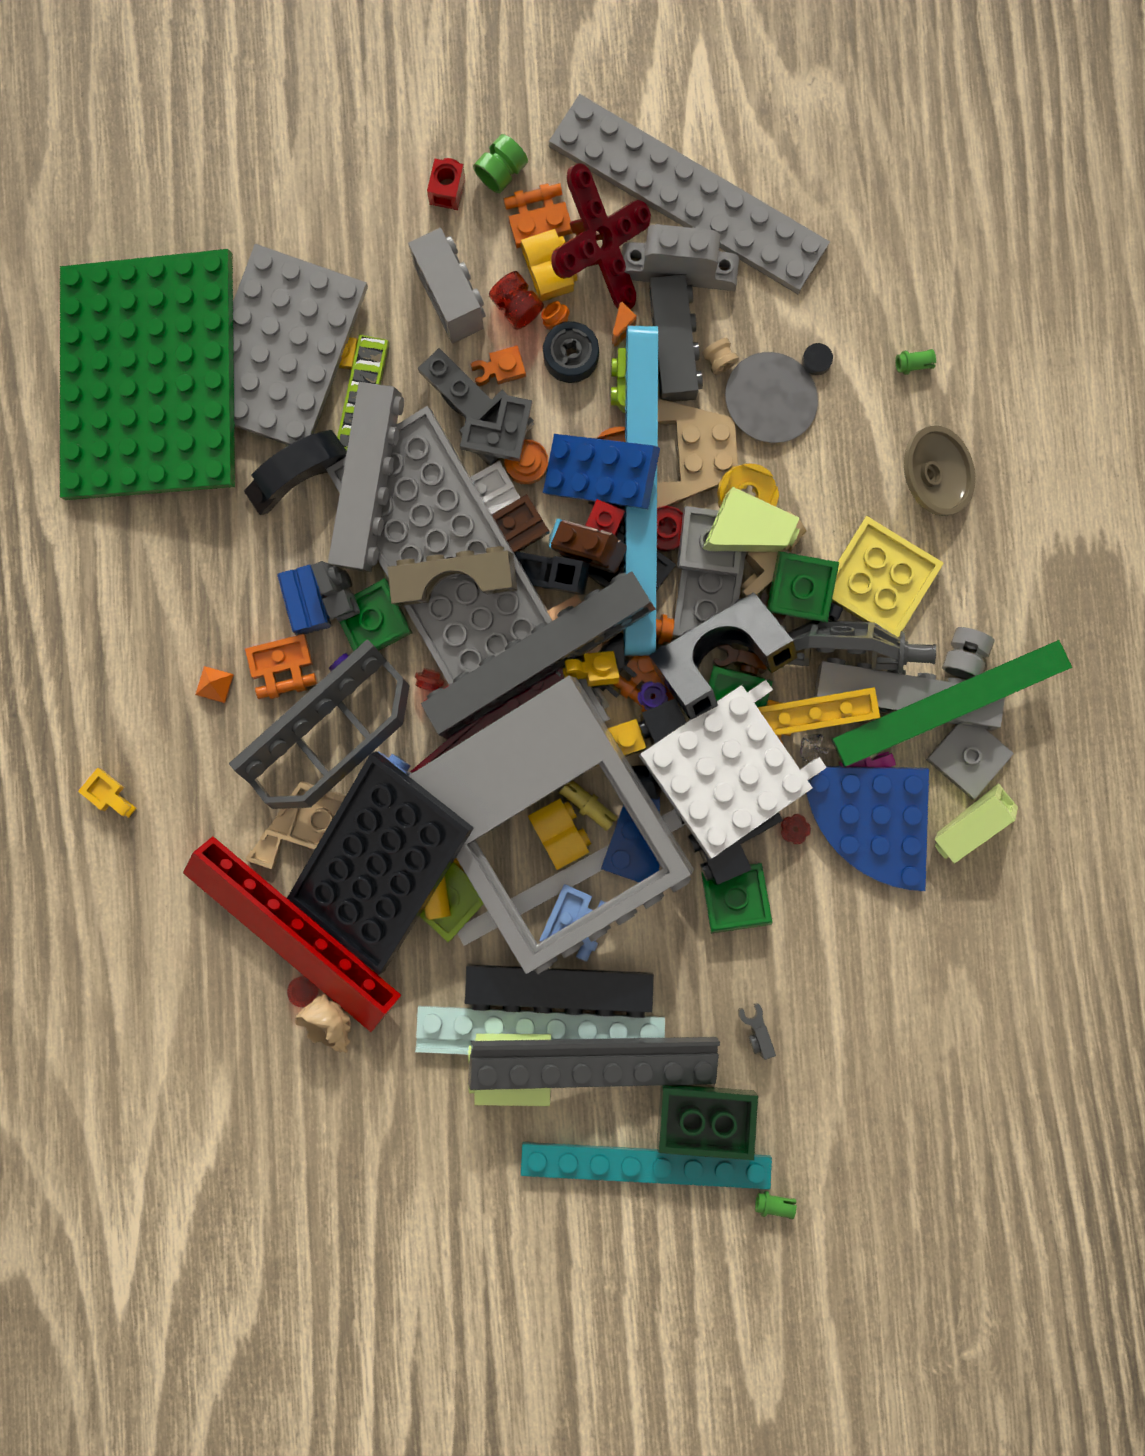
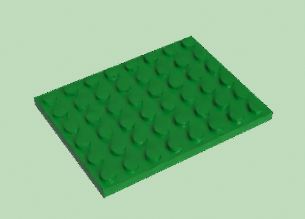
[60,249,235,500]

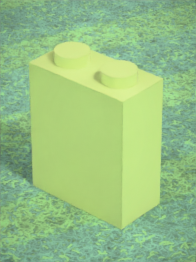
[468,1034,551,1106]

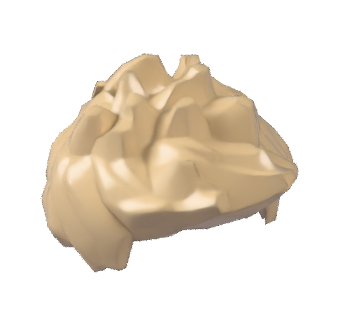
[295,994,351,1053]

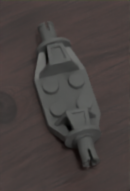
[748,620,936,674]

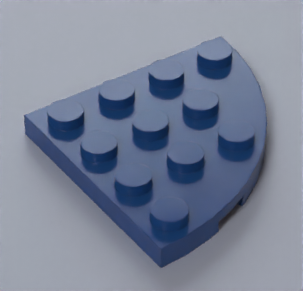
[803,766,929,891]

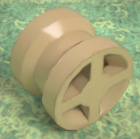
[702,338,739,375]

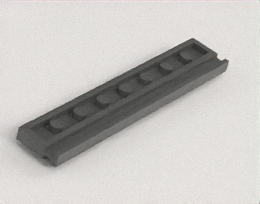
[468,1037,720,1090]

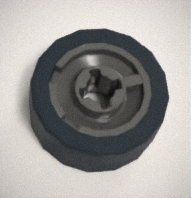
[543,321,599,383]

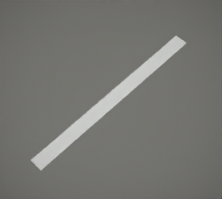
[457,809,686,946]

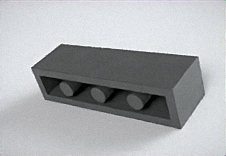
[649,274,703,402]

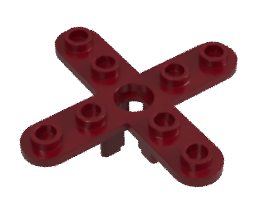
[551,163,651,309]

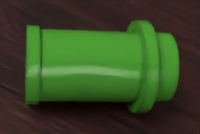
[895,349,936,375]
[755,1191,797,1219]

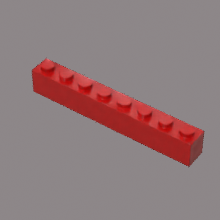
[183,836,402,1032]

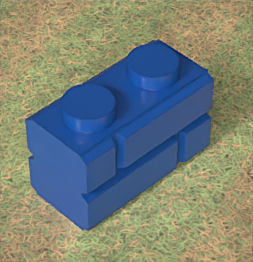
[277,565,332,636]

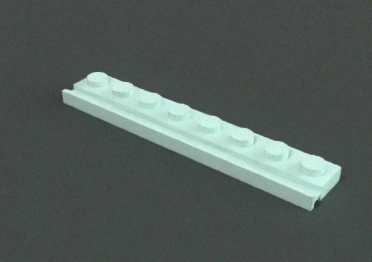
[415,1006,665,1055]

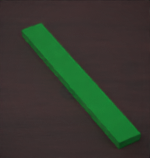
[831,640,1073,767]

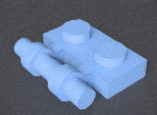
[539,884,606,962]

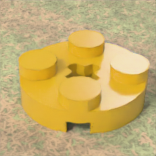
[717,463,779,508]

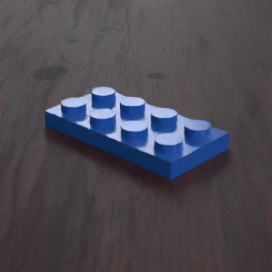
[543,434,660,510]

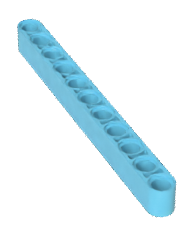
[623,326,658,656]

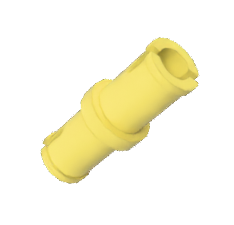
[559,780,618,831]

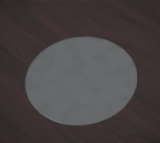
[725,352,818,443]

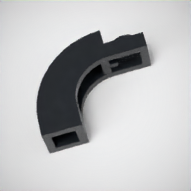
[244,430,347,515]
[515,551,591,595]

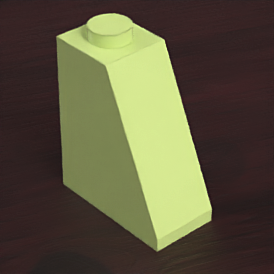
[702,487,800,552]
[935,783,1018,864]

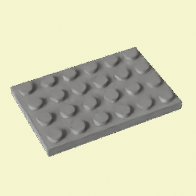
[233,244,368,445]

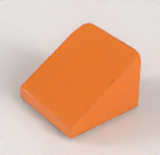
[612,302,637,346]

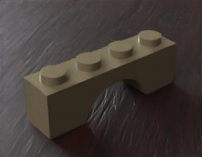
[387,546,518,606]

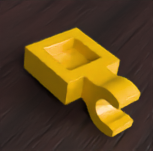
[563,651,620,687]
[78,768,137,818]

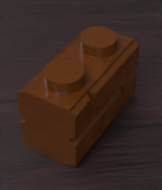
[551,520,627,573]

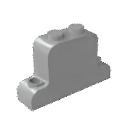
[621,224,739,291]

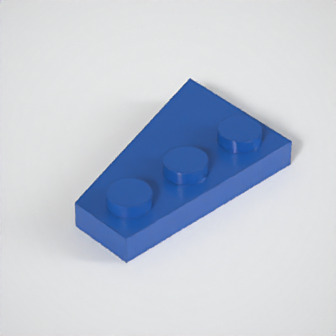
[601,797,660,883]

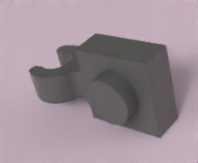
[738,1003,776,1060]

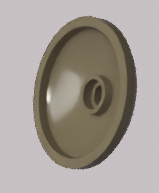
[904,425,975,516]

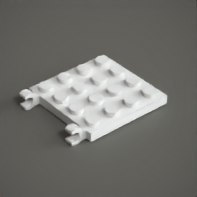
[639,680,827,859]

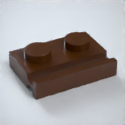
[492,494,550,554]

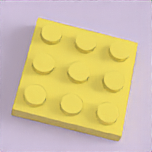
[832,516,944,637]

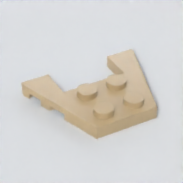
[657,399,738,508]
[245,781,346,869]

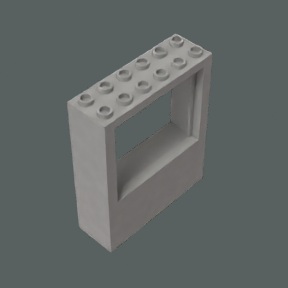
[409,676,694,974]

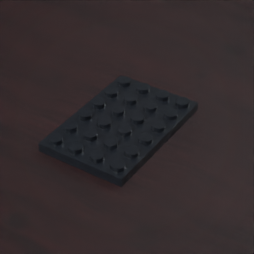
[287,751,474,975]

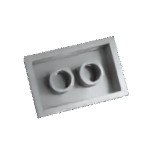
[408,228,486,344]

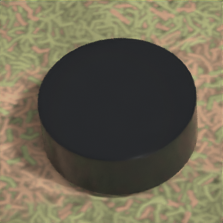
[802,343,833,375]

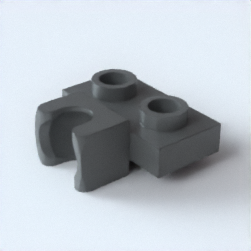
[311,561,360,622]

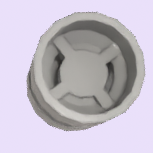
[942,627,995,680]

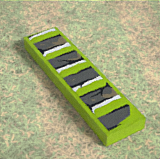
[337,335,389,451]

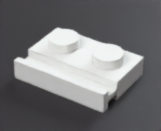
[470,461,520,515]

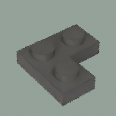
[460,394,532,462]

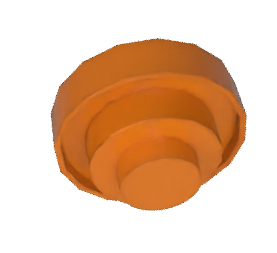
[504,439,548,485]

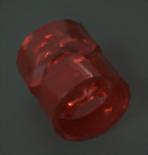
[489,271,544,330]

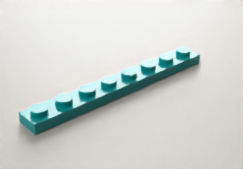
[521,1142,772,1189]

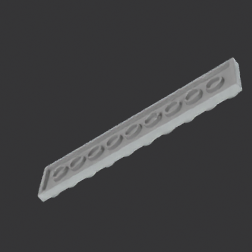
[549,94,830,294]

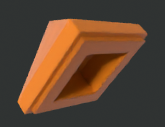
[195,666,234,703]

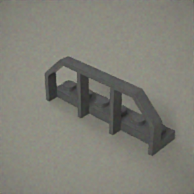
[229,639,410,809]

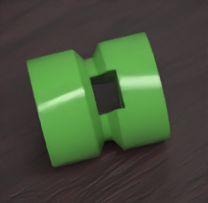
[473,134,528,194]

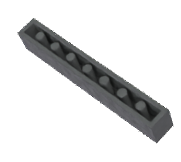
[421,571,656,739]

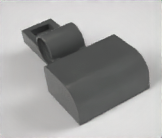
[418,348,534,466]

